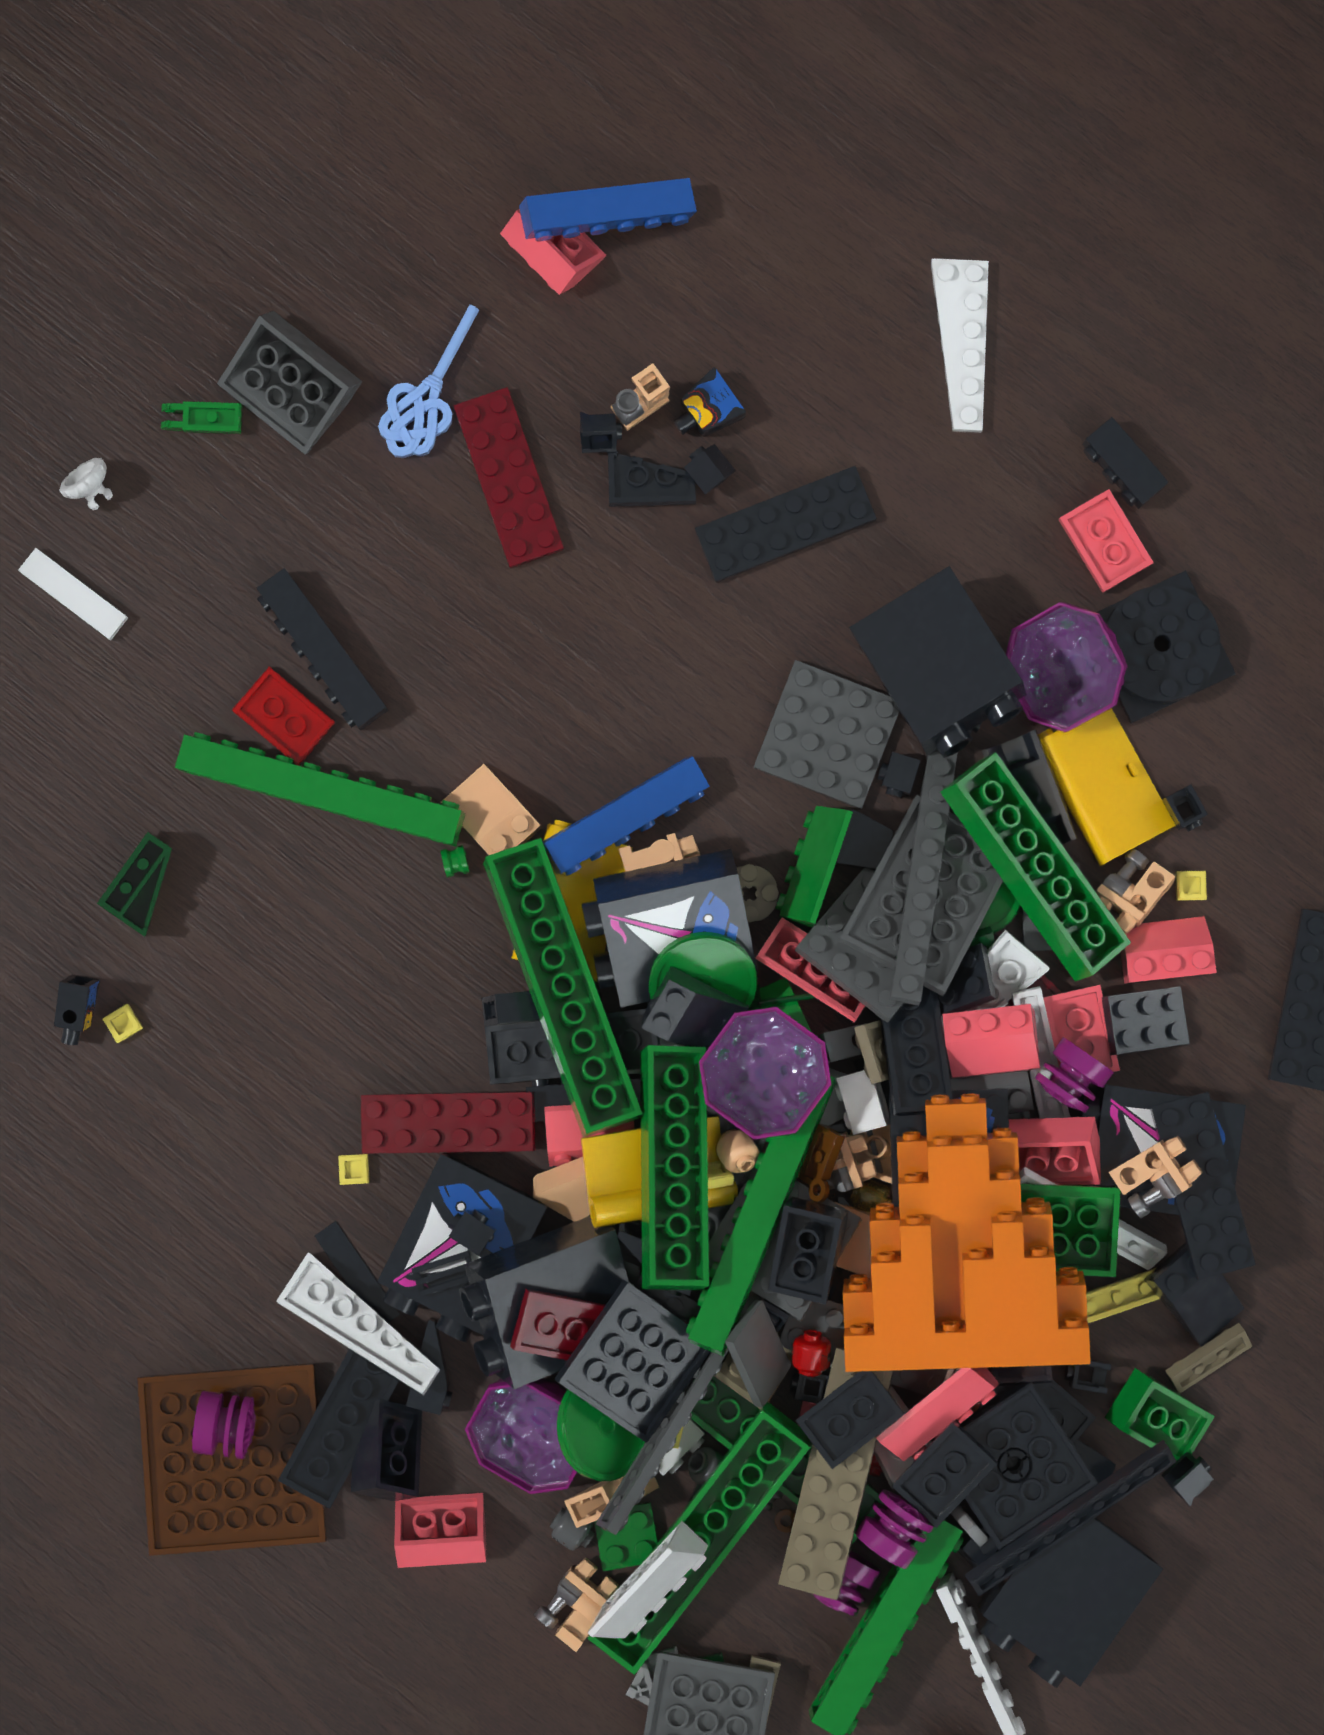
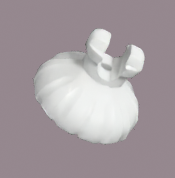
[59,458,113,510]

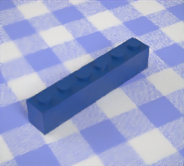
[519,178,697,242]
[542,756,710,876]

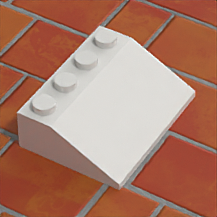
[588,1521,708,1638]

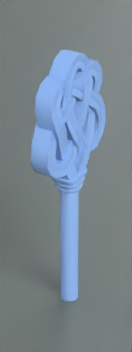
[378,305,479,458]

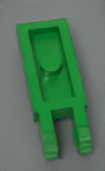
[161,401,242,434]

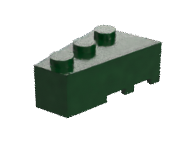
[97,831,172,937]

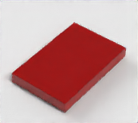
[232,667,336,766]

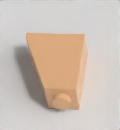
[533,1157,590,1222]
[564,1476,659,1528]

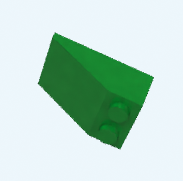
[1105,1368,1215,1461]

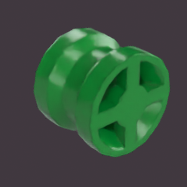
[440,845,470,878]

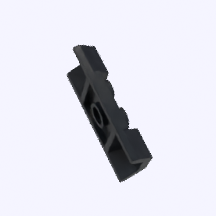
[982,730,1077,845]

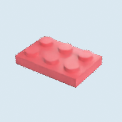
[1058,489,1154,593]
[1043,985,1120,1072]

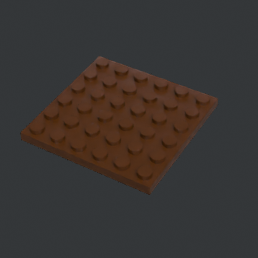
[137,1363,327,1556]

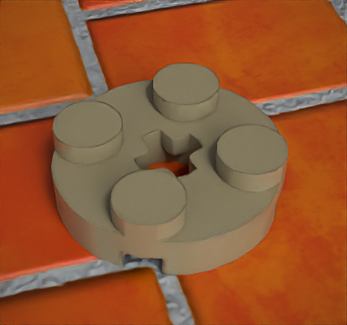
[737,864,779,923]

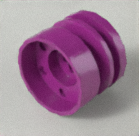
[1035,1037,1114,1113]
[192,1391,256,1459]
[855,1490,935,1569]
[813,1550,881,1616]

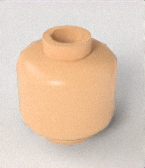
[716,1129,759,1173]

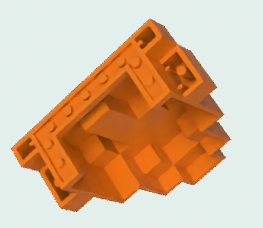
[843,1093,1090,1372]

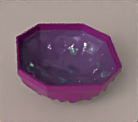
[1006,602,1127,732]
[699,1007,831,1139]
[465,1378,577,1494]

